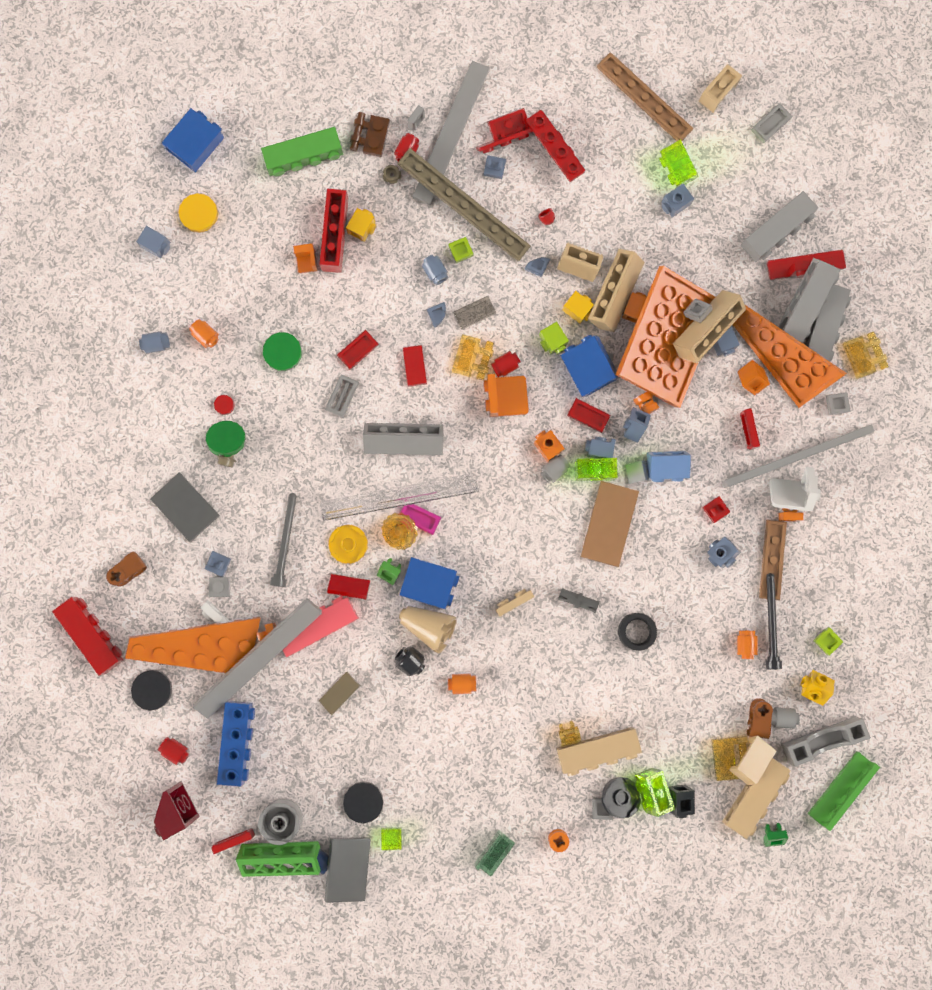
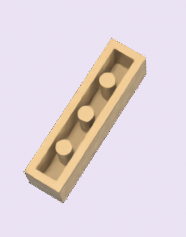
[588,249,645,332]
[673,290,746,364]
[556,727,642,776]
[722,758,791,839]

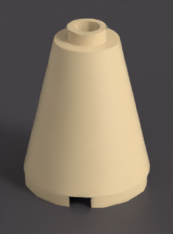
[399,606,457,654]

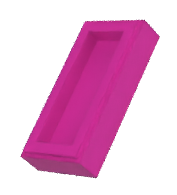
[398,501,442,535]

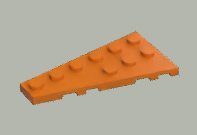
[732,304,847,408]

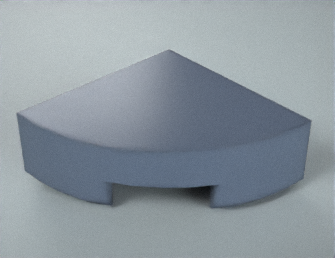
[525,257,550,277]
[427,302,446,328]

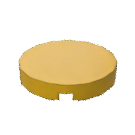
[178,193,218,233]
[328,525,368,564]

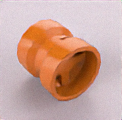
[633,392,659,414]

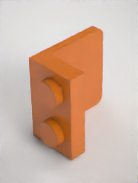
[484,374,529,417]

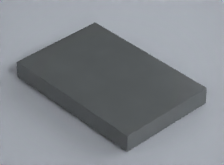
[150,472,220,542]
[324,837,371,903]

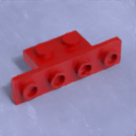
[476,108,533,154]
[526,110,585,182]
[767,250,846,280]

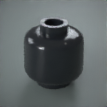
[395,646,425,676]

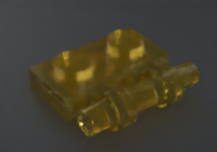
[842,331,889,379]
[452,334,494,380]

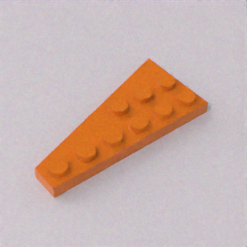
[125,616,261,673]

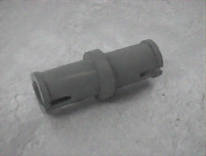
[558,588,600,613]

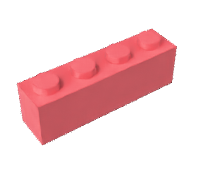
[283,596,359,657]

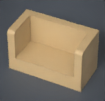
[699,64,742,113]
[729,736,776,785]

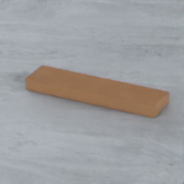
[759,520,787,601]

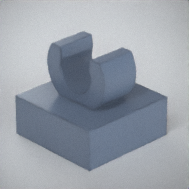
[484,155,506,179]
[204,551,231,577]

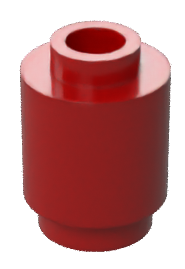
[394,133,420,162]
[491,351,521,377]
[158,737,190,766]

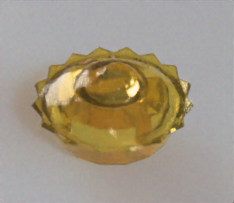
[381,512,418,550]

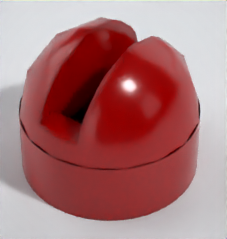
[538,208,555,225]

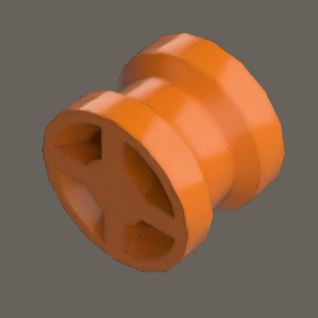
[548,829,570,852]

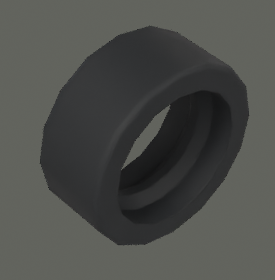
[618,613,657,651]

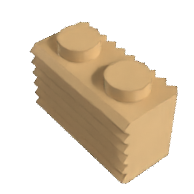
[557,242,603,282]

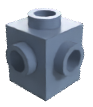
[707,537,741,568]

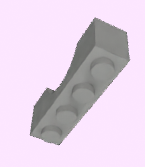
[781,717,871,767]

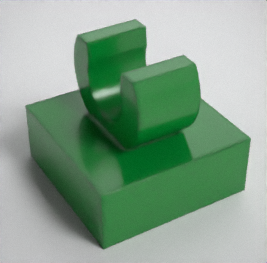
[763,823,788,847]

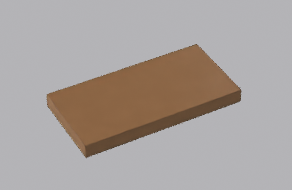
[580,481,639,567]

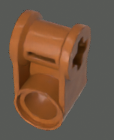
[106,551,147,587]
[746,698,773,739]

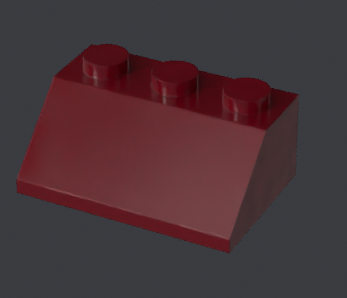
[154,781,200,841]

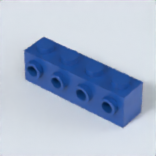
[217,701,255,787]

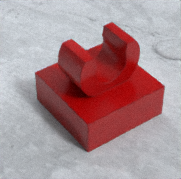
[702,496,730,523]

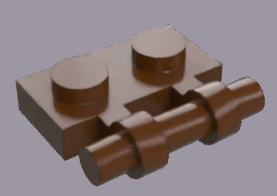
[350,112,390,157]

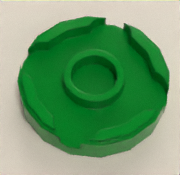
[263,332,302,371]
[206,421,246,457]

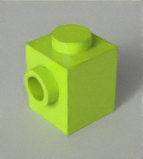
[539,321,569,355]

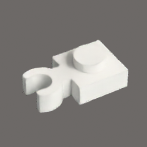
[201,600,231,623]

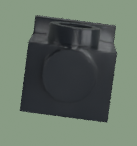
[667,785,695,818]

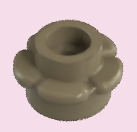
[383,165,401,184]
[217,455,236,468]

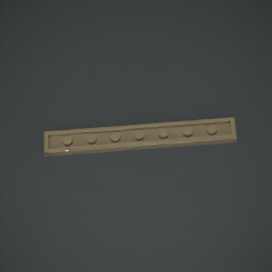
[398,148,531,262]

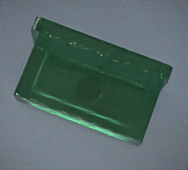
[475,830,515,876]

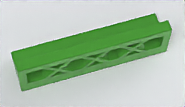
[807,751,880,831]
[235,841,321,877]

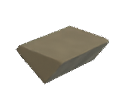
[319,672,361,715]

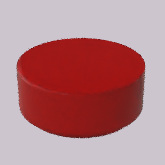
[214,395,235,415]

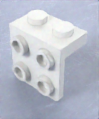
[769,467,821,511]

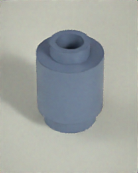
[422,255,449,285]
[139,331,170,354]

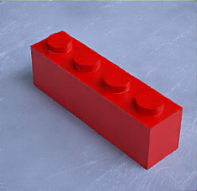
[320,188,349,273]
[52,597,124,676]

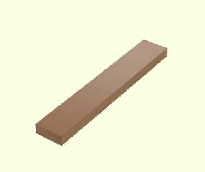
[597,52,694,144]

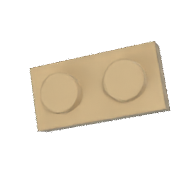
[495,589,534,617]

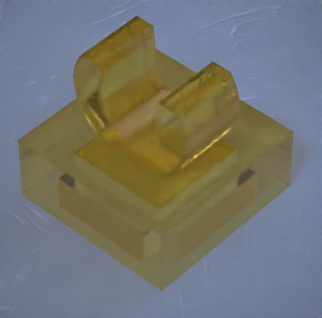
[558,721,581,747]

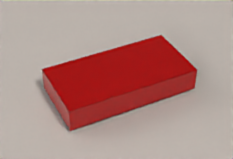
[337,330,379,370]
[403,345,427,387]
[567,398,611,433]
[740,408,760,450]
[327,574,370,600]
[211,828,255,854]

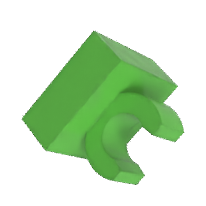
[376,558,401,585]

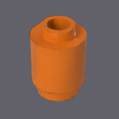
[189,319,219,348]
[737,630,758,659]
[448,674,477,695]

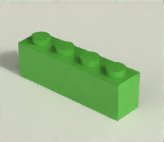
[261,126,343,177]

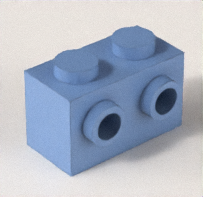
[646,451,691,482]

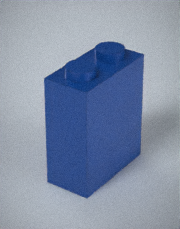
[162,108,224,173]
[560,335,621,397]
[400,557,460,609]

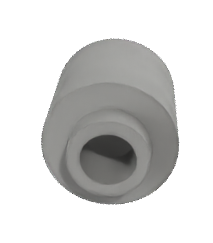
[540,454,570,483]
[771,707,800,729]

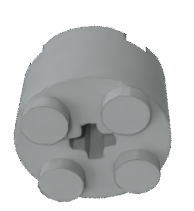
[258,799,303,845]

